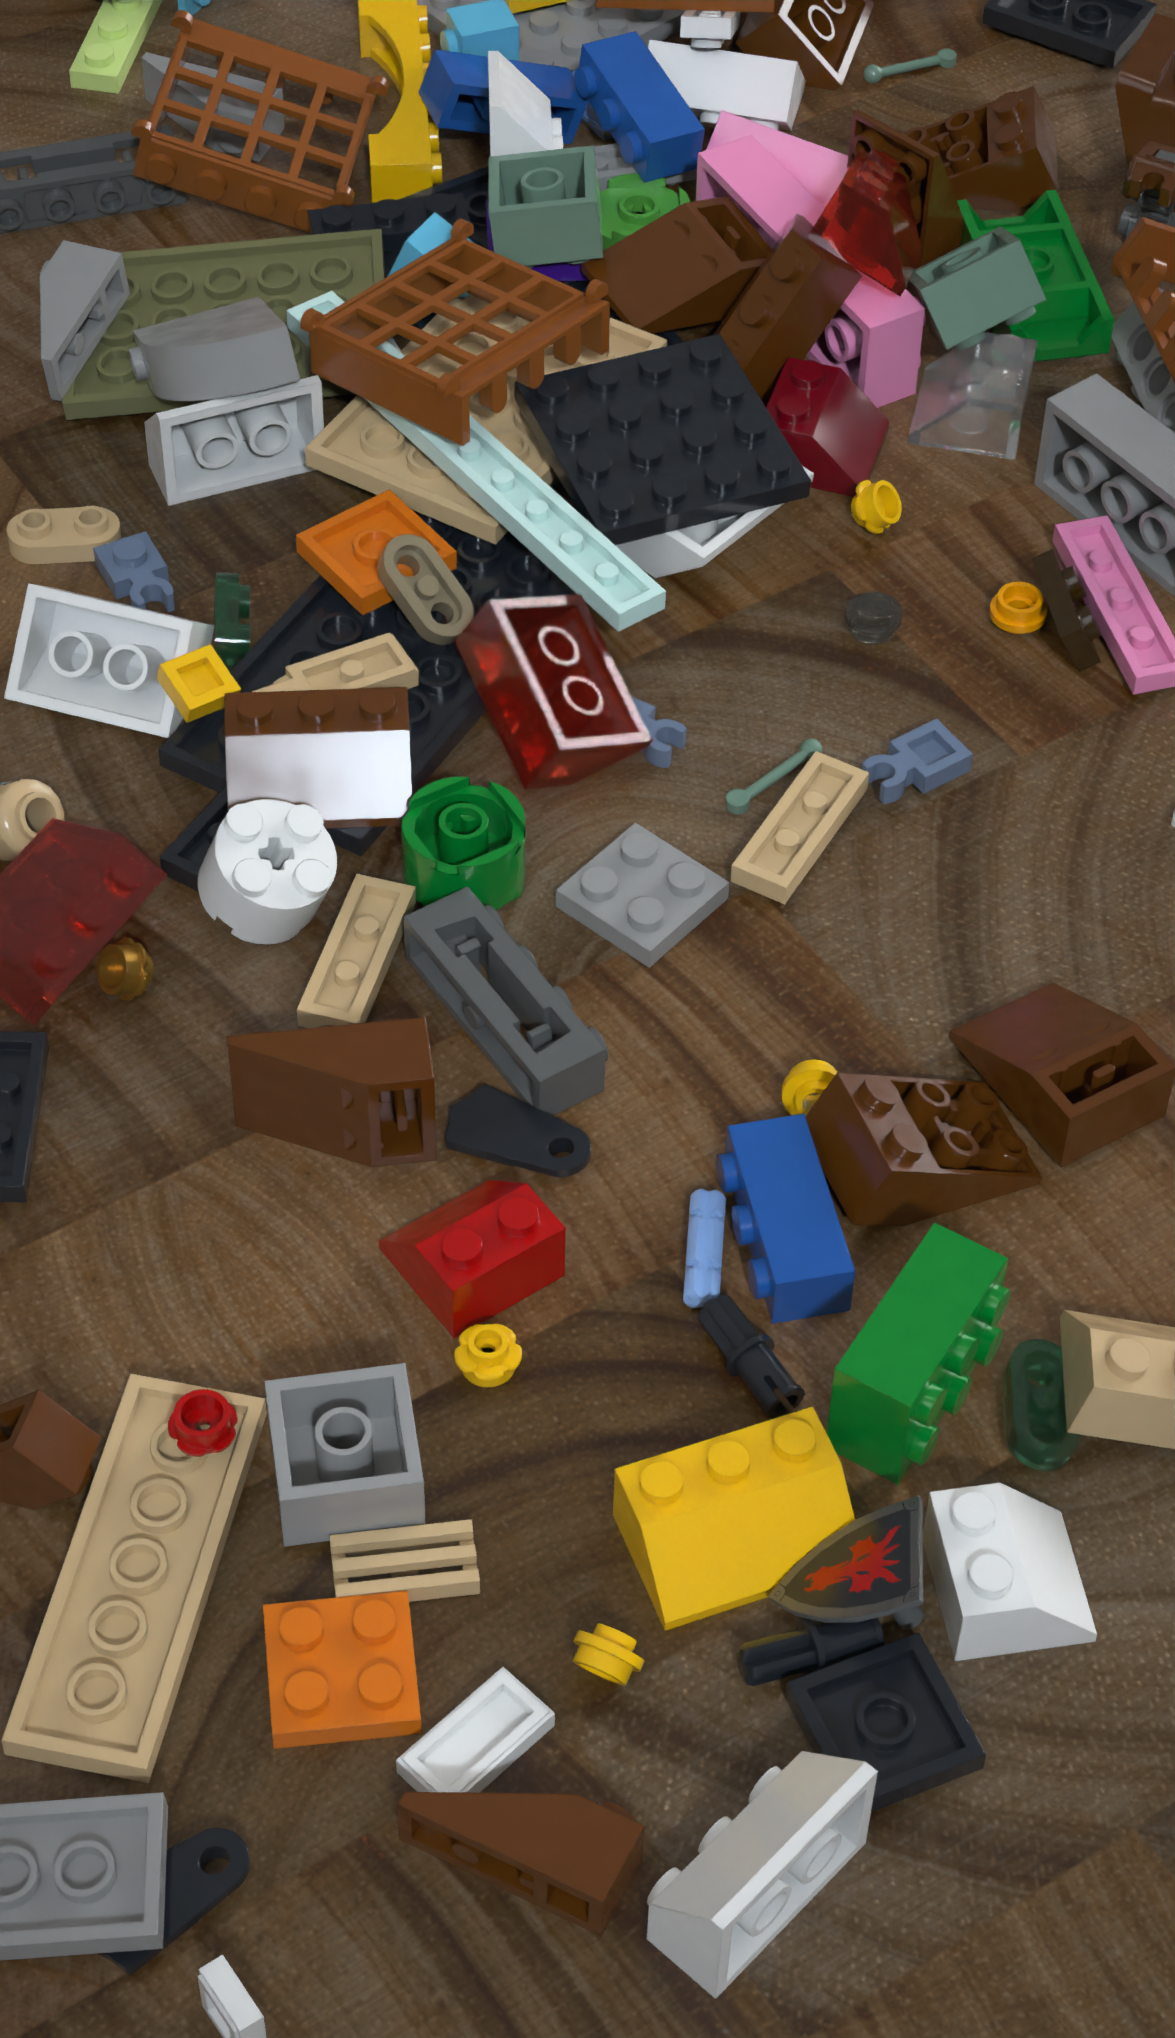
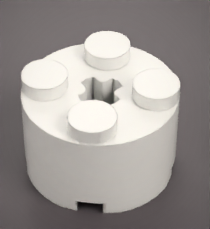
[198,799,337,944]

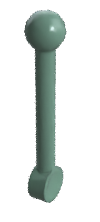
[863,48,957,84]
[726,738,823,814]

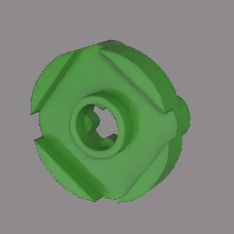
[600,173,690,250]

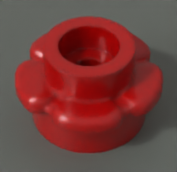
[168,1389,238,1457]

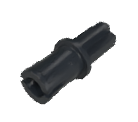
[698,1294,805,1419]
[736,1618,884,1686]

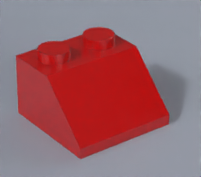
[379,1180,566,1338]

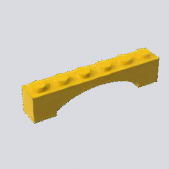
[358,0,442,203]

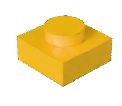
[156,644,241,723]

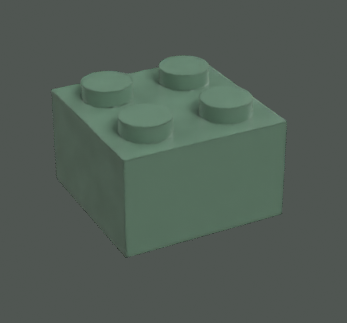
[489,145,603,269]
[904,226,1046,351]

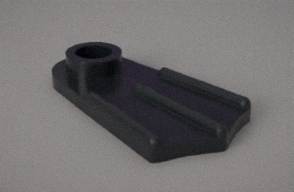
[445,1084,592,1177]
[97,1828,251,1975]

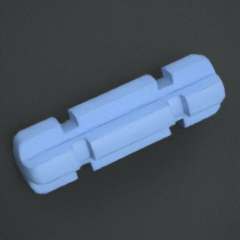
[683,1189,726,1309]

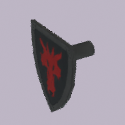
[768,1495,924,1630]

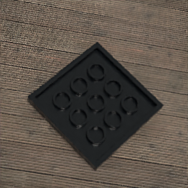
[514,334,811,545]

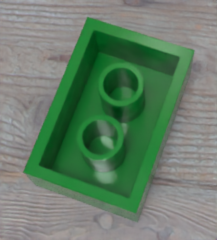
[827,1222,1011,1485]

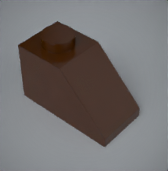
[0,1390,101,1510]

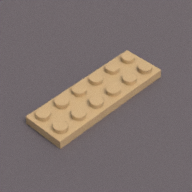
[1,1374,267,1783]

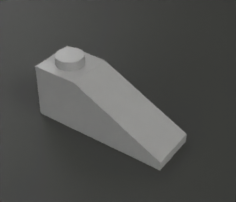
[141,52,285,162]
[39,240,130,401]

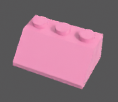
[706,110,848,224]

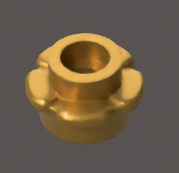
[97,938,154,1001]

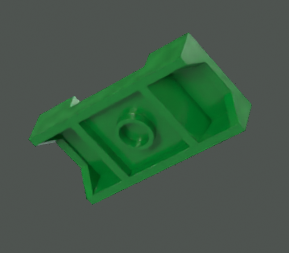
[957,190,1114,365]

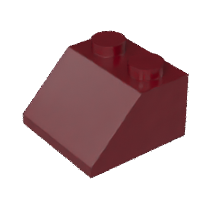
[766,357,889,497]

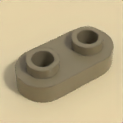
[377,534,474,645]

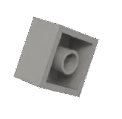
[264,1363,426,1547]

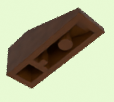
[397,1792,644,1937]

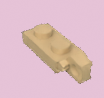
[252,632,419,692]

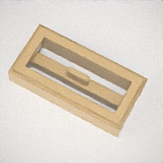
[329,1519,480,1602]

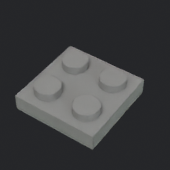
[556,822,729,968]

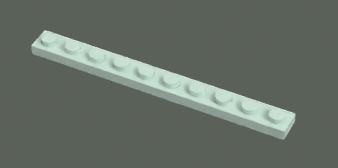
[286,291,666,632]

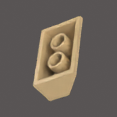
[1060,1310,1175,1449]

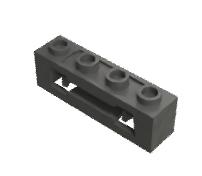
[0,125,186,234]
[404,887,608,1116]

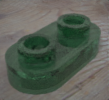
[214,572,251,670]
[1003,1339,1081,1471]

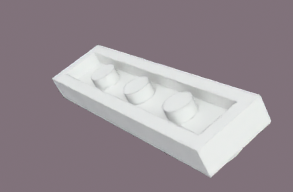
[680,10,741,48]

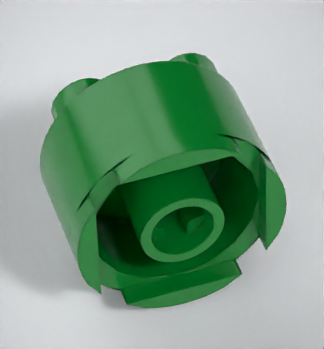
[402,776,526,910]

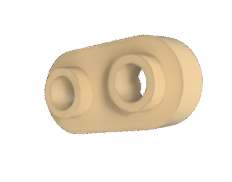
[6,506,121,564]

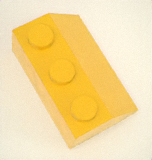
[613,1407,855,1631]

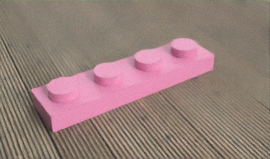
[1052,515,1175,695]

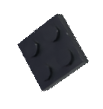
[785,1632,986,1812]

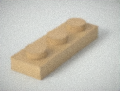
[731,751,869,904]
[297,874,416,1028]

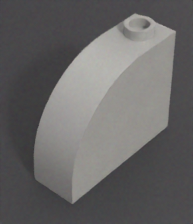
[128,297,300,401]

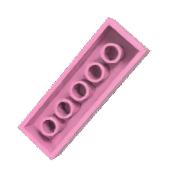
[696,135,926,408]

